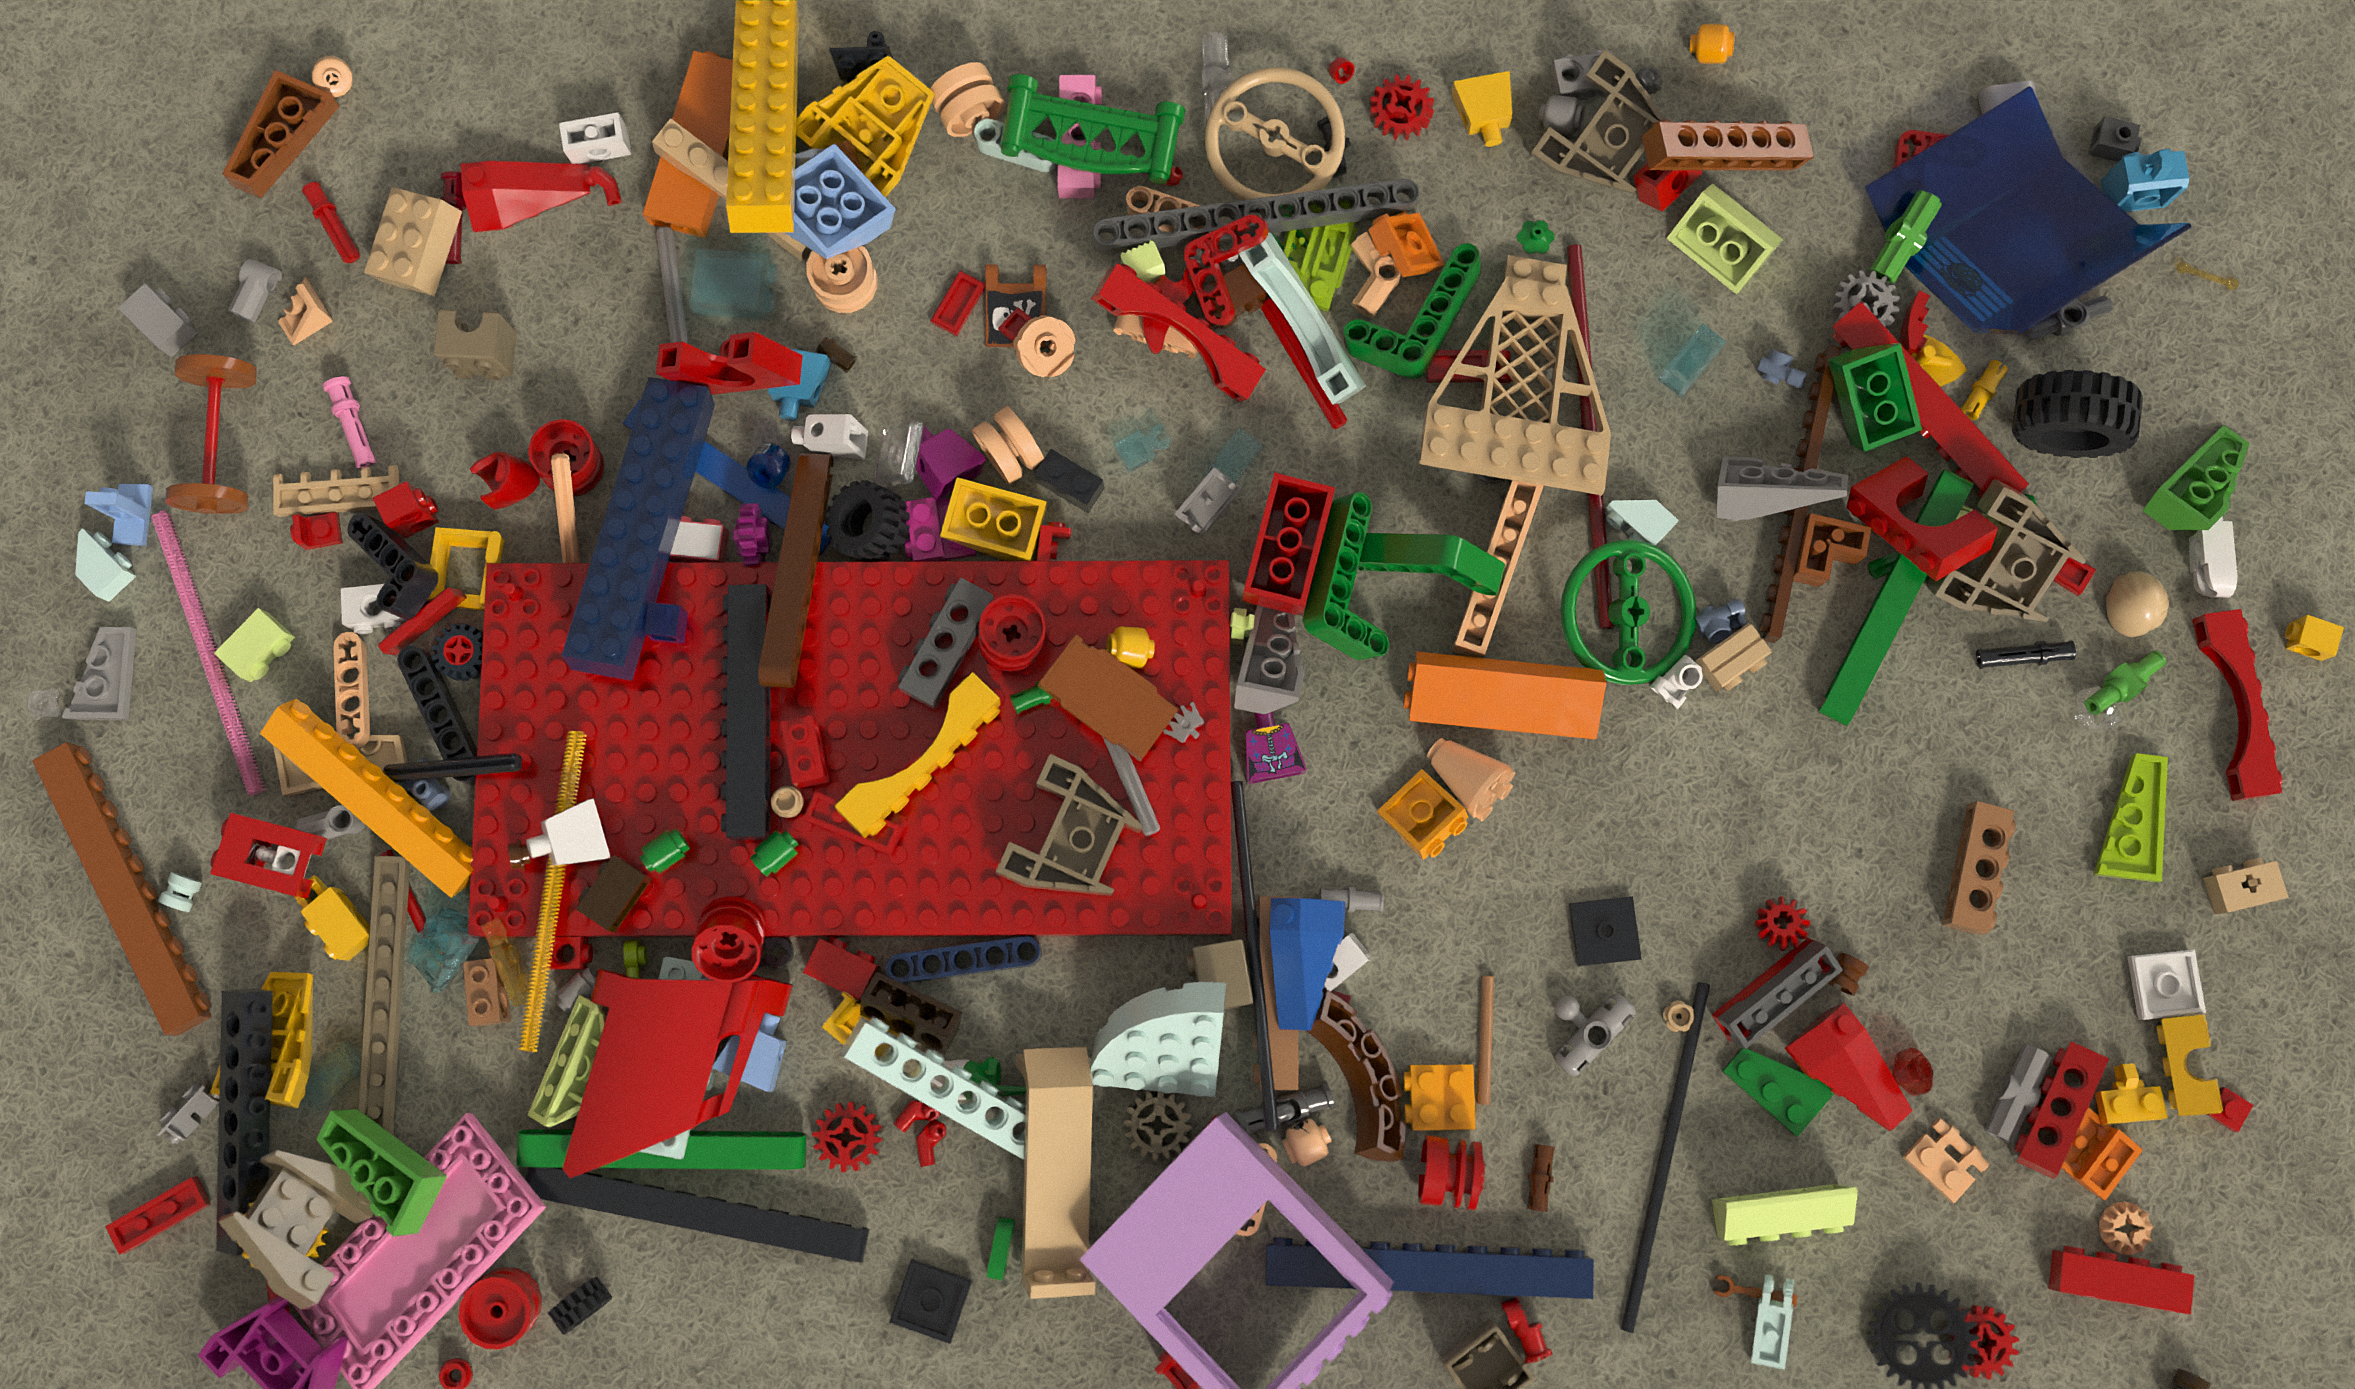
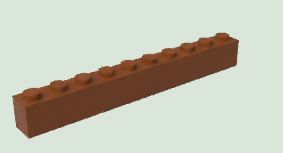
[32,742,212,1036]

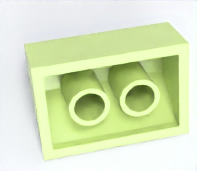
[1667,184,1783,294]

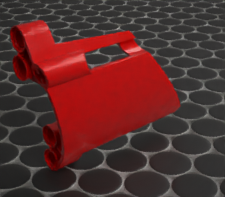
[562,969,793,1178]

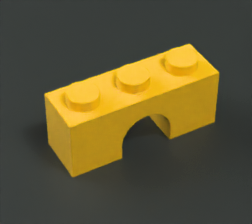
[2157,1014,2223,1116]

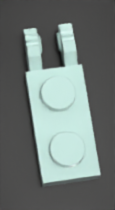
[1751,1275,1794,1369]

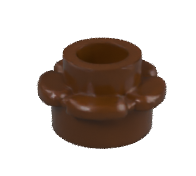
[508,839,531,871]

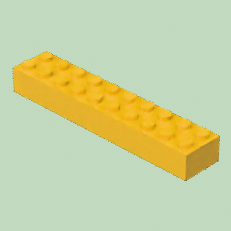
[726,0,799,233]

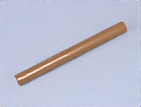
[1477,976,1494,1105]

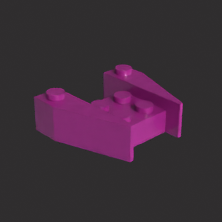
[197,1296,348,1389]

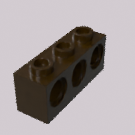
[860,972,962,1055]

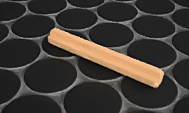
[551,453,580,563]

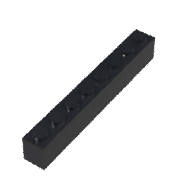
[721,584,772,841]

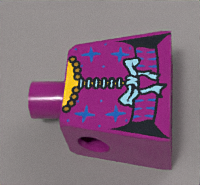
[1245,711,1306,785]

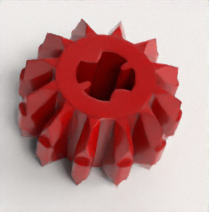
[1754,896,1811,951]

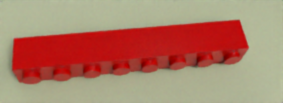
[1832,301,2029,499]

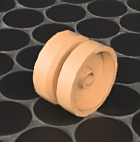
[930,62,1005,137]
[806,246,878,313]
[971,406,1044,485]

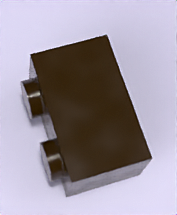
[576,855,652,932]

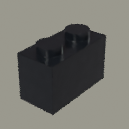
[1035,449,1105,514]

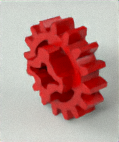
[1369,75,1434,140]
[812,1102,884,1173]
[1945,1304,2020,1379]

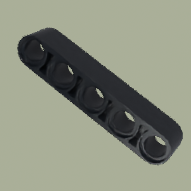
[397,645,477,785]

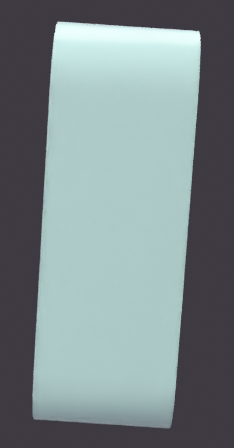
[974,118,1057,172]

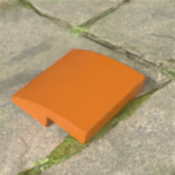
[2061,1107,2143,1200]

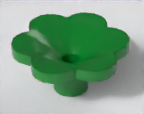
[1517,220,1555,254]

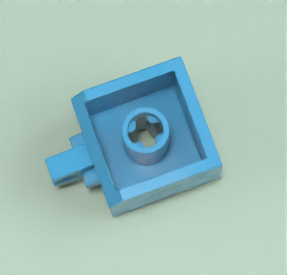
[2100,149,2189,214]

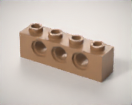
[1942,801,2016,935]

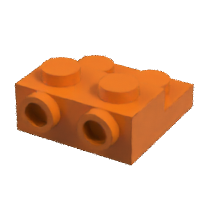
[1368,212,1445,277]

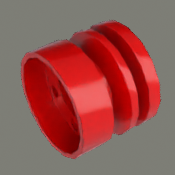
[528,419,605,497]
[978,594,1046,672]
[692,896,766,983]
[1418,1135,1485,1210]

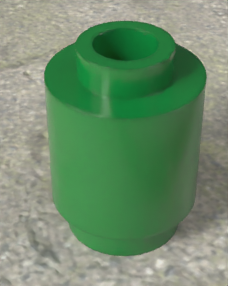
[640,828,690,874]
[750,830,799,877]

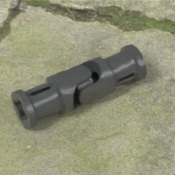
[1235,1081,1335,1135]

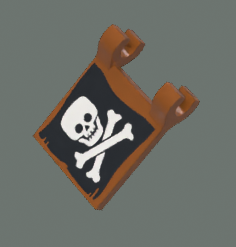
[985,264,1047,347]

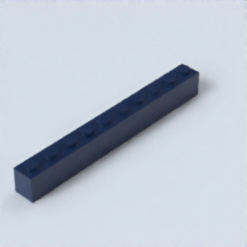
[1265,1237,1594,1299]

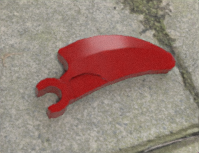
[1142,268,1206,354]

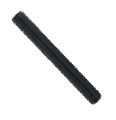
[383,753,522,782]

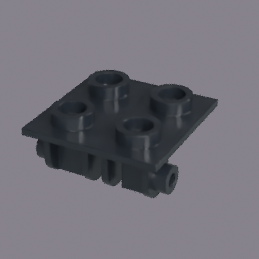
[830,31,893,83]

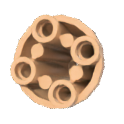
[1427,738,1515,821]

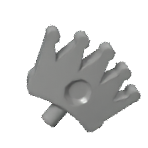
[1163,702,1204,743]

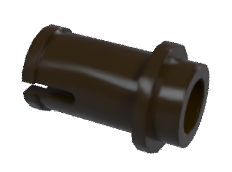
[816,337,857,373]

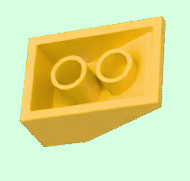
[940,477,1047,561]

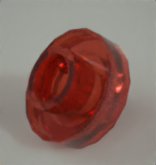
[1892,1047,1933,1096]

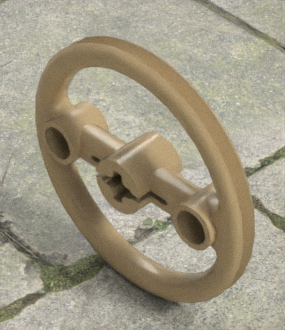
[1205,68,1345,200]

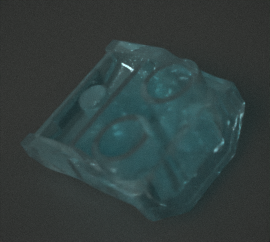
[407,907,481,993]

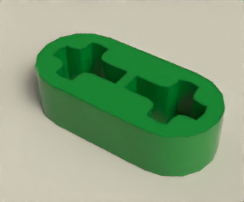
[987,1216,1015,1281]

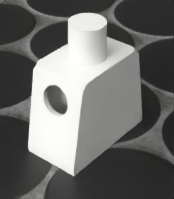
[791,414,868,460]
[526,799,610,866]
[1323,932,1372,991]

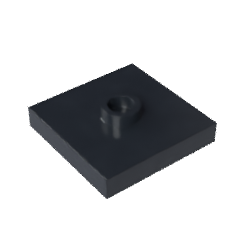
[1569,896,1642,967]
[889,1258,973,1344]

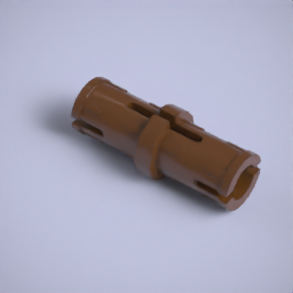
[1527,1144,1555,1212]

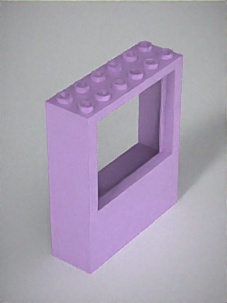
[1080,1112,1394,1389]

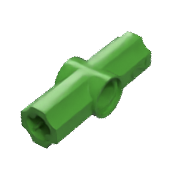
[1870,190,1942,283]

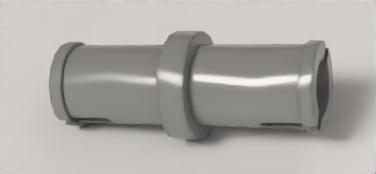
[1319,887,1384,912]

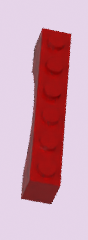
[1090,263,1266,402]
[2192,609,2283,801]

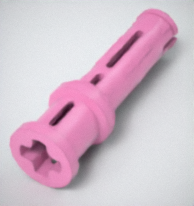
[322,376,376,469]

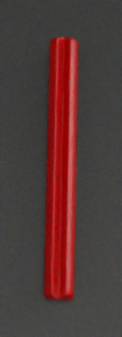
[1261,298,1347,429]

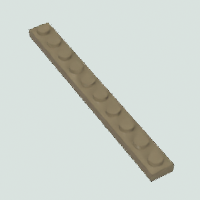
[358,856,410,1135]

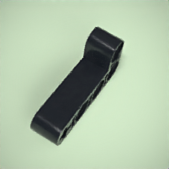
[347,513,439,620]

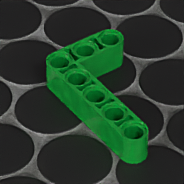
[1344,243,1481,379]
[1303,492,1389,661]
[1358,533,1505,596]

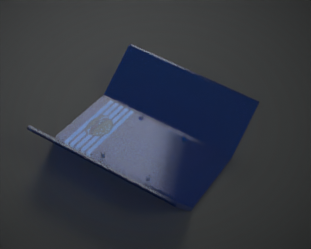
[1865,86,2192,335]

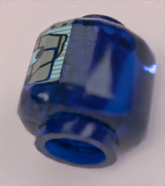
[746,443,791,488]

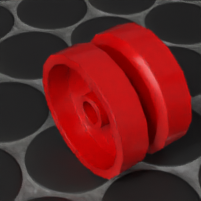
[458,1267,543,1350]

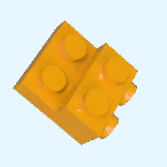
[1377,769,1469,860]
[1403,1064,1476,1131]

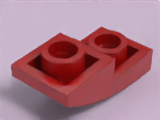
[1899,290,1930,355]

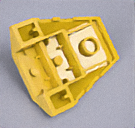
[796,55,934,198]
[210,972,313,1109]

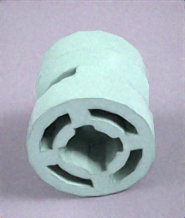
[158,872,202,912]

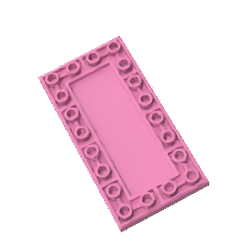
[292,1113,546,1389]

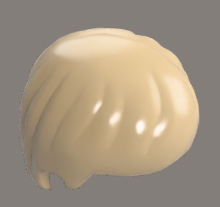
[2106,571,2169,637]

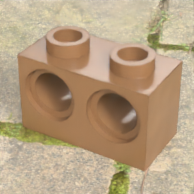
[463,958,511,1027]

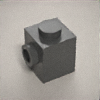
[2088,116,2141,162]

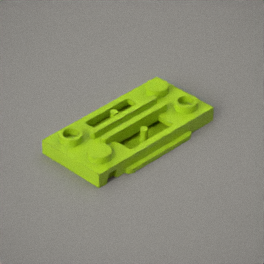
[1282,183,1357,312]

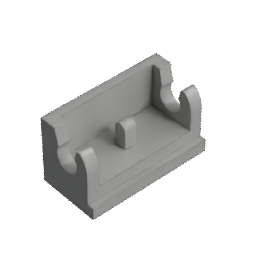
[1175,467,1242,535]

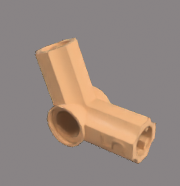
[1351,232,1401,319]

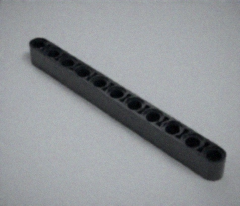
[524,1167,870,1262]

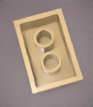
[364,187,462,297]

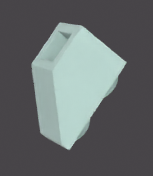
[1604,500,1679,546]
[75,529,136,602]

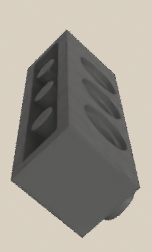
[897,577,995,710]

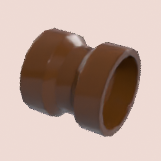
[1827,952,1869,996]

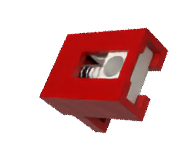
[210,812,327,899]

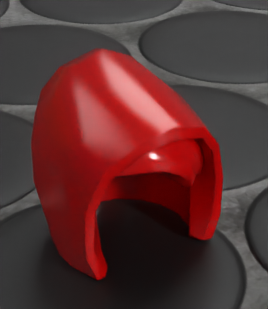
[470,451,540,510]

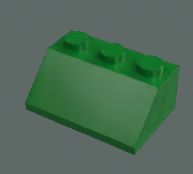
[1828,343,1922,452]

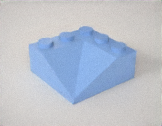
[785,144,896,259]

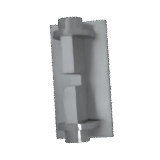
[157,1078,219,1144]

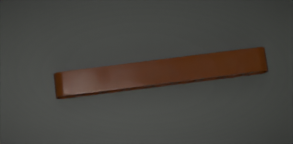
[758,453,833,688]

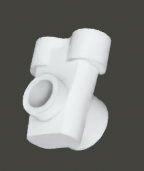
[1650,655,1703,710]

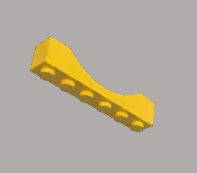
[835,672,1000,838]

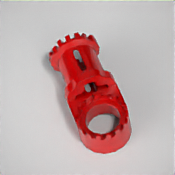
[1501,1296,1553,1364]

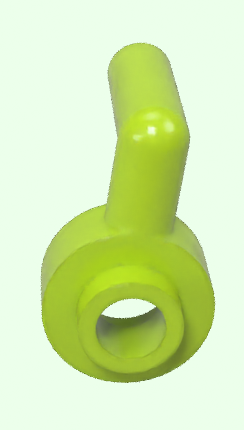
[624,939,648,978]

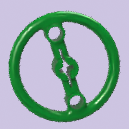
[1560,540,1697,685]

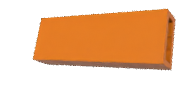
[642,51,733,238]
[1403,651,1607,740]

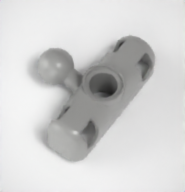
[1554,994,1636,1076]

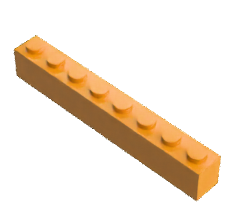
[260,698,474,898]

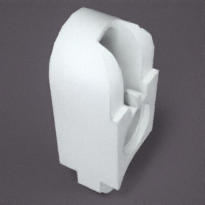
[2189,516,2237,598]

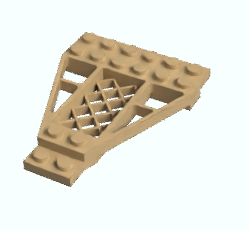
[1419,255,1611,495]

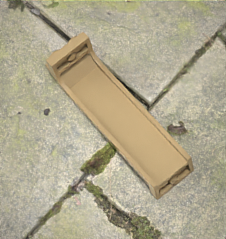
[1016,1047,1095,1299]

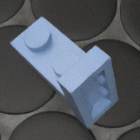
[84,484,153,546]

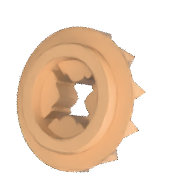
[2099,1202,2154,1255]

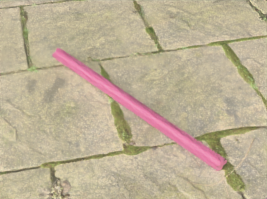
[151,510,266,796]

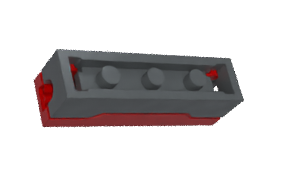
[1711,937,1843,1049]

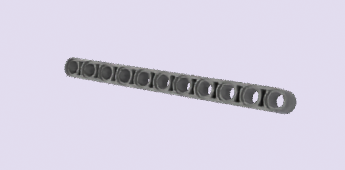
[1092,179,1419,255]

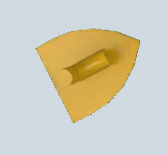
[1912,335,1968,387]

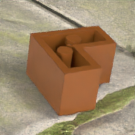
[1793,513,1872,587]

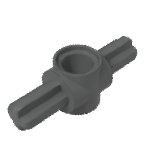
[2024,295,2112,340]

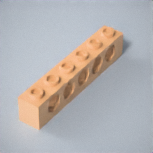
[1451,480,1544,658]

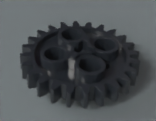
[1868,1282,1980,1389]

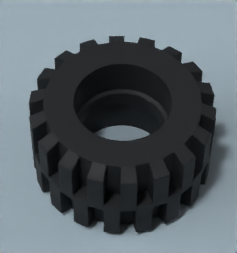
[825,480,910,562]

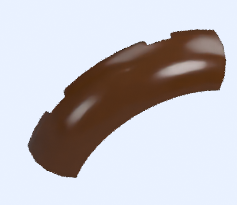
[1304,990,1406,1162]

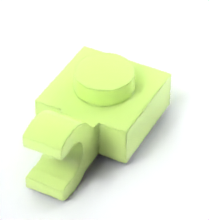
[1230,608,1255,645]

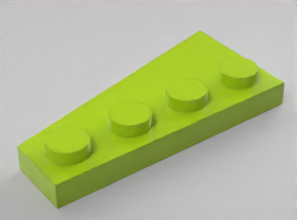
[2093,753,2168,882]

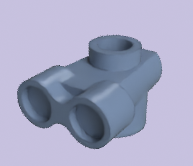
[1757,349,1808,389]
[1695,598,1746,644]
[399,758,450,811]

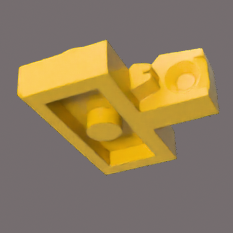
[2094,1063,2168,1125]

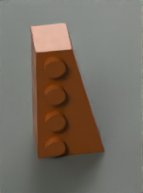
[222,70,340,198]

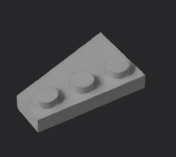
[61,627,137,720]

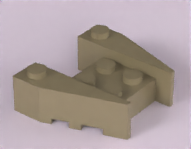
[1530,49,1666,194]
[1926,479,2086,622]
[996,754,1143,896]
[219,1150,374,1309]

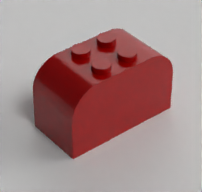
[1242,472,1335,617]

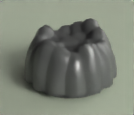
[1636,67,1663,95]

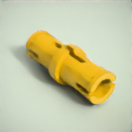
[1960,360,2008,421]

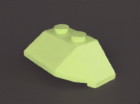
[528,995,606,1127]

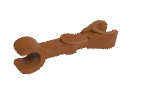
[1713,1275,1798,1307]

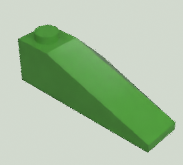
[2143,425,2250,530]

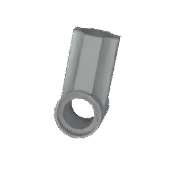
[228,259,282,323]
[295,805,366,840]

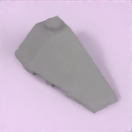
[1717,457,1848,521]

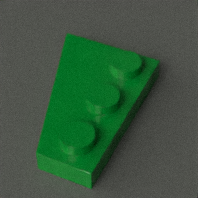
[1721,1048,1834,1137]

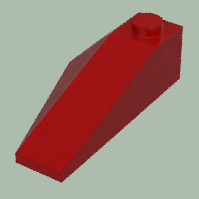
[461,161,591,233]
[1784,1003,1913,1131]

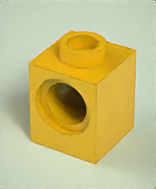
[2285,615,2344,661]

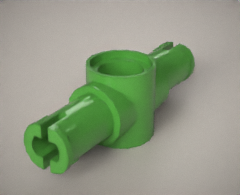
[2084,650,2166,715]

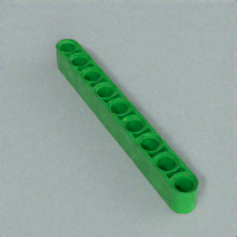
[1817,469,1973,726]
[516,1129,807,1170]

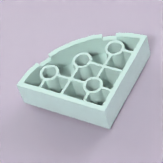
[1090,982,1226,1097]

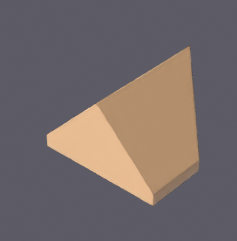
[278,276,333,345]

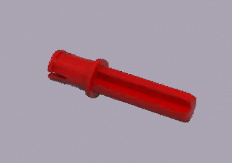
[302,182,360,264]

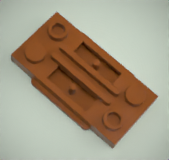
[1038,634,1179,761]

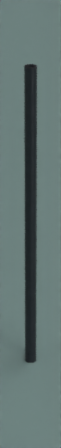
[1231,781,1279,1132]
[1621,982,1710,1333]

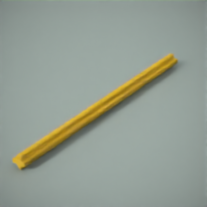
[518,731,586,1052]

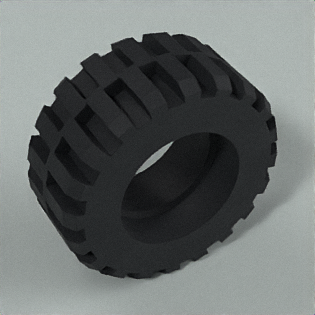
[2012,370,2143,458]

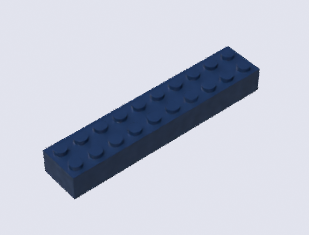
[561,377,715,681]

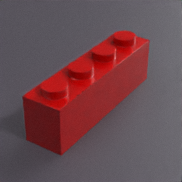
[2048,1245,2195,1315]

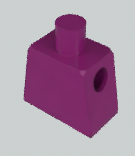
[912,426,986,501]

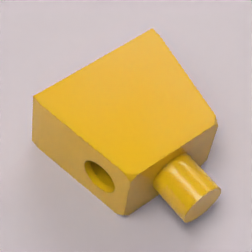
[1451,71,1512,147]

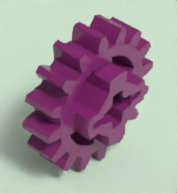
[733,503,772,566]

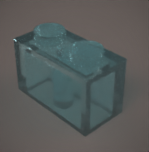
[1658,323,1727,398]

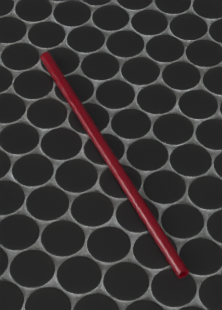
[1567,244,1614,629]

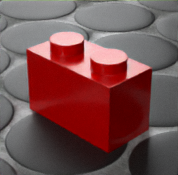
[803,936,880,1000]

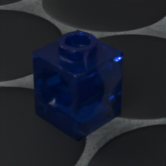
[644,603,688,644]

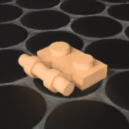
[1903,1118,1990,1203]

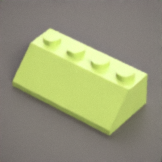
[1712,1184,1858,1245]

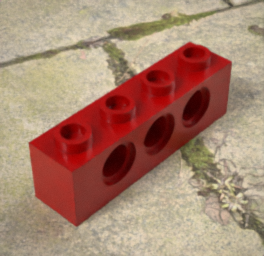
[2014,1041,2109,1179]

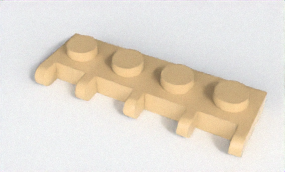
[273,465,399,517]

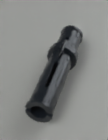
[1976,640,2076,669]

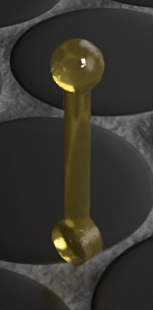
[2177,262,2239,290]

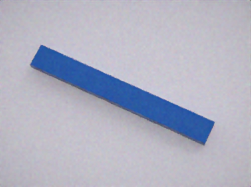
[623,399,831,555]

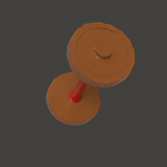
[165,354,257,514]

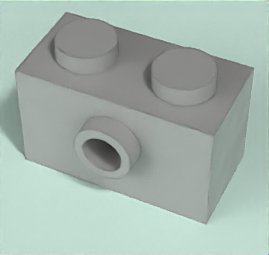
[118,283,198,357]

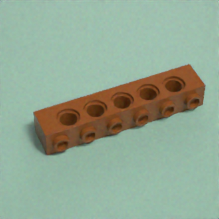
[1642,119,1814,171]

